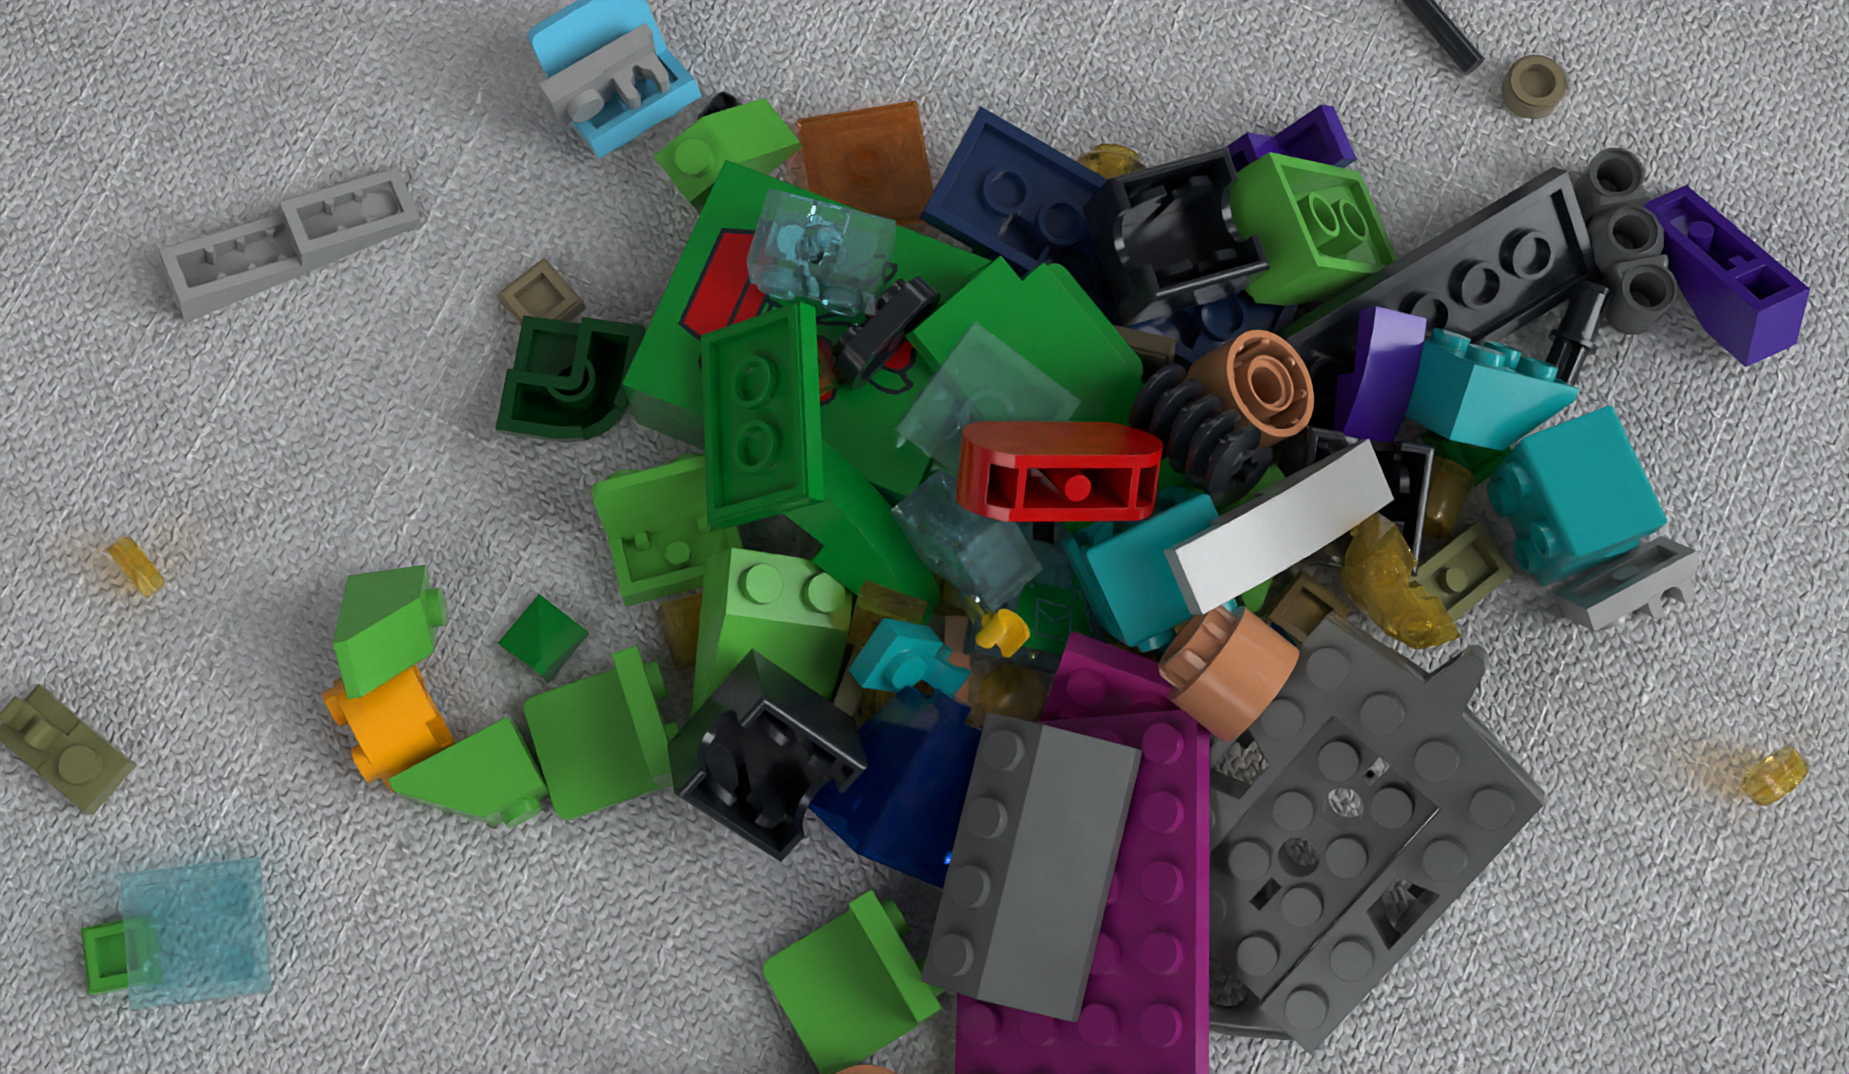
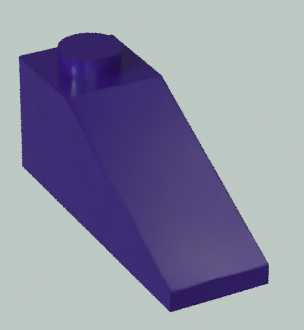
[1644,185,1810,367]

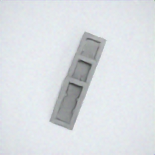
[1163,438,1394,615]

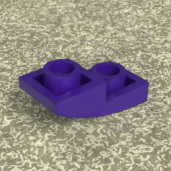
[1333,306,1427,442]

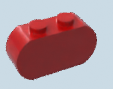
[955,421,1163,522]

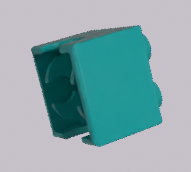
[1487,405,1668,587]
[1061,485,1237,652]

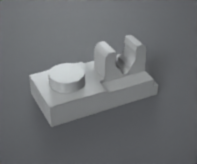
[539,23,670,129]
[1554,536,1700,632]

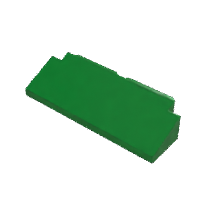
[905,256,1190,534]

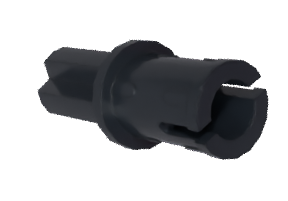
[1545,280,1615,386]

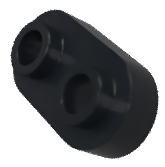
[832,276,941,390]

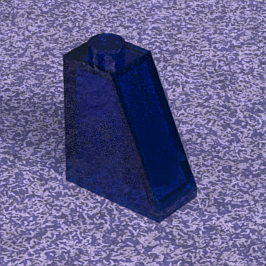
[808,685,982,889]

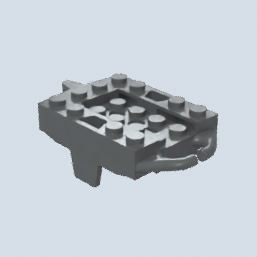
[1209,610,1545,1055]

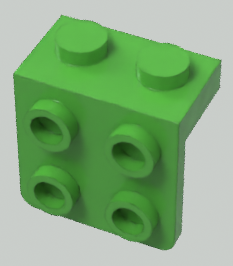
[590,453,743,607]
[524,645,680,821]
[763,889,946,1074]

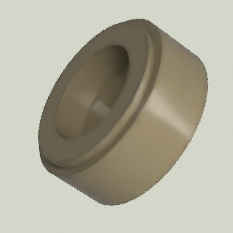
[1501,55,1567,119]

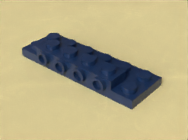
[919,106,1299,378]

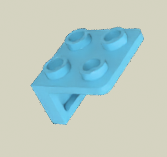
[527,0,702,159]

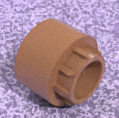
[1186,330,1314,450]
[1158,605,1299,743]

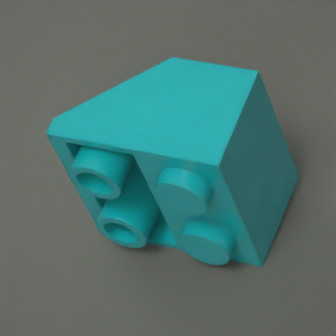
[1405,328,1580,451]

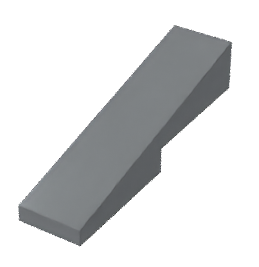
[159,167,420,324]

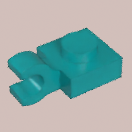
[848,618,971,695]

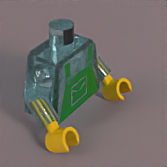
[958,522,1158,675]

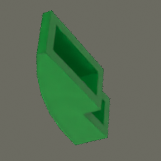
[782,439,942,626]

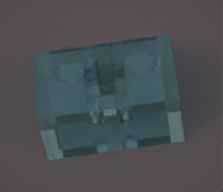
[746,188,896,317]
[890,469,1043,613]

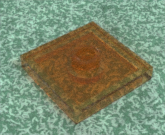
[797,100,934,226]

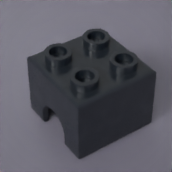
[1082,147,1270,327]
[1278,426,1435,577]
[667,648,869,862]

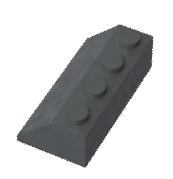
[921,712,1143,1022]

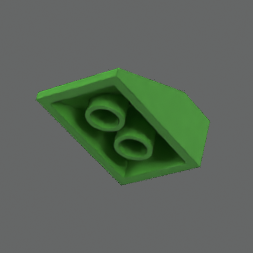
[1230,152,1398,306]
[690,547,853,718]

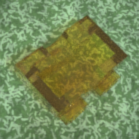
[1341,512,1462,649]

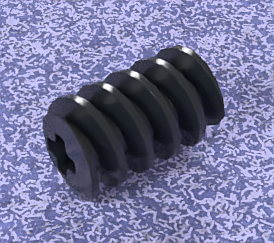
[1129,363,1273,506]

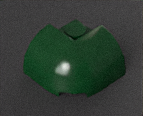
[495,315,646,443]

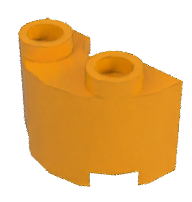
[322,664,456,793]

